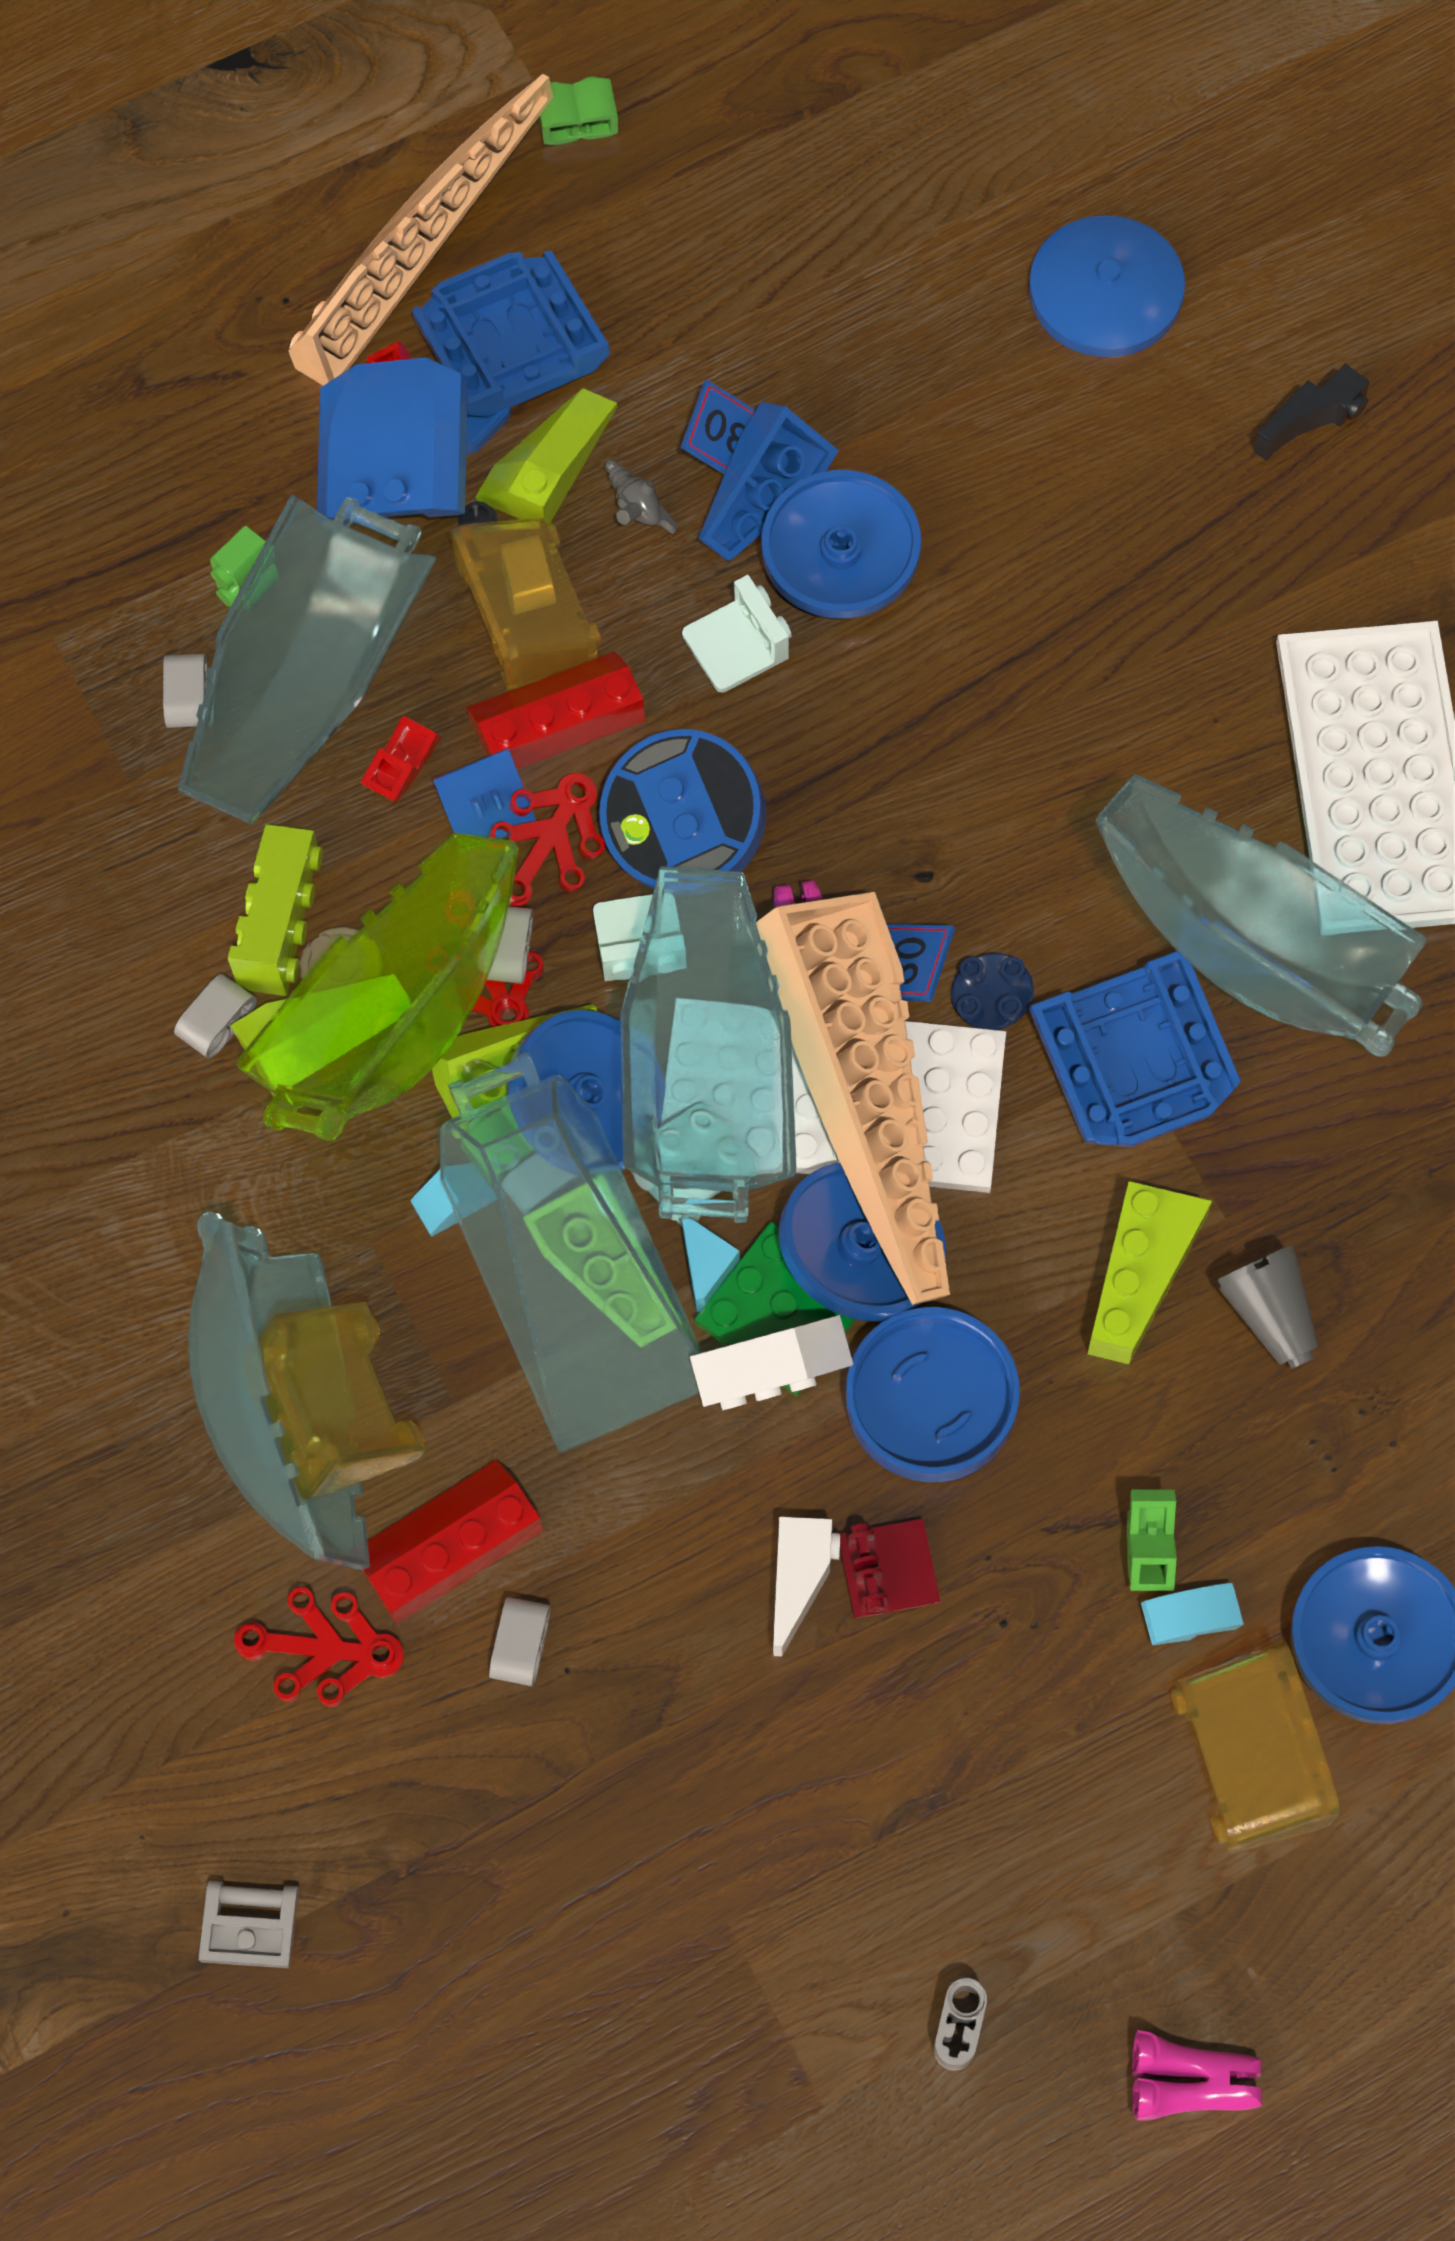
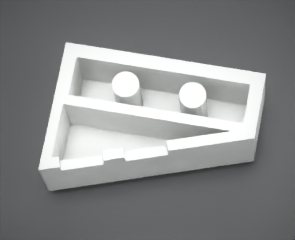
[690,1315,854,1410]

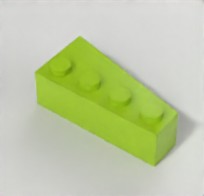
[228,824,323,996]
[1088,1181,1212,1364]

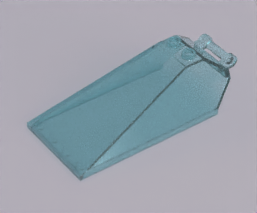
[440,1052,703,1455]

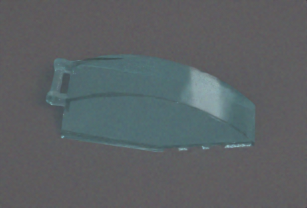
[178,495,436,825]
[1095,774,1426,1057]
[620,866,797,1223]
[188,1212,370,1570]

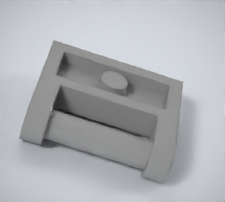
[198,1880,299,1969]

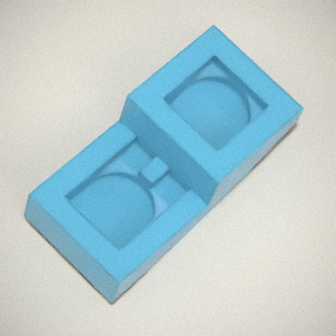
[1141,1583,1244,1645]

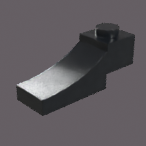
[1254,363,1370,460]

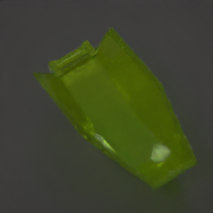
[236,833,518,1141]

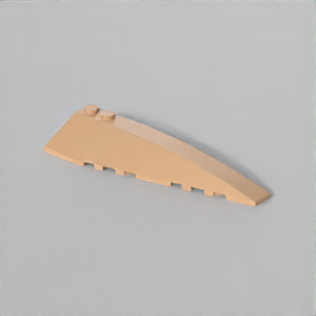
[288,74,553,386]
[751,892,950,1305]

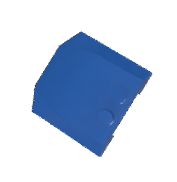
[412,251,610,417]
[316,357,468,526]
[1029,949,1241,1148]

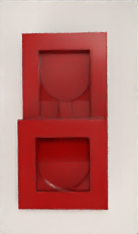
[360,716,441,803]

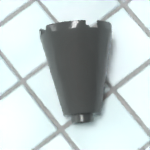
[1216,1245,1318,1369]

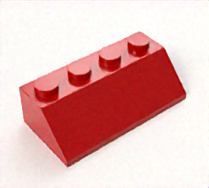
[466,651,645,770]
[350,1459,543,1625]

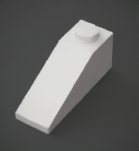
[773,1517,840,1656]

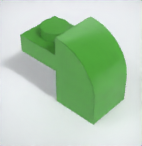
[1127,1490,1177,1591]

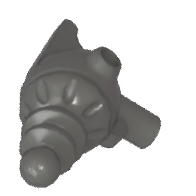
[605,459,678,534]

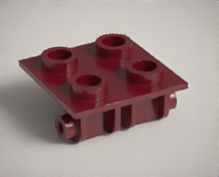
[840,1519,941,1619]

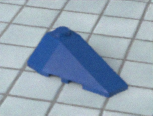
[698,402,839,561]

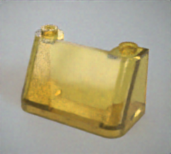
[449,518,602,691]
[250,1302,426,1499]
[1171,1642,1340,1855]

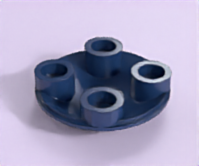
[951,953,1034,1030]

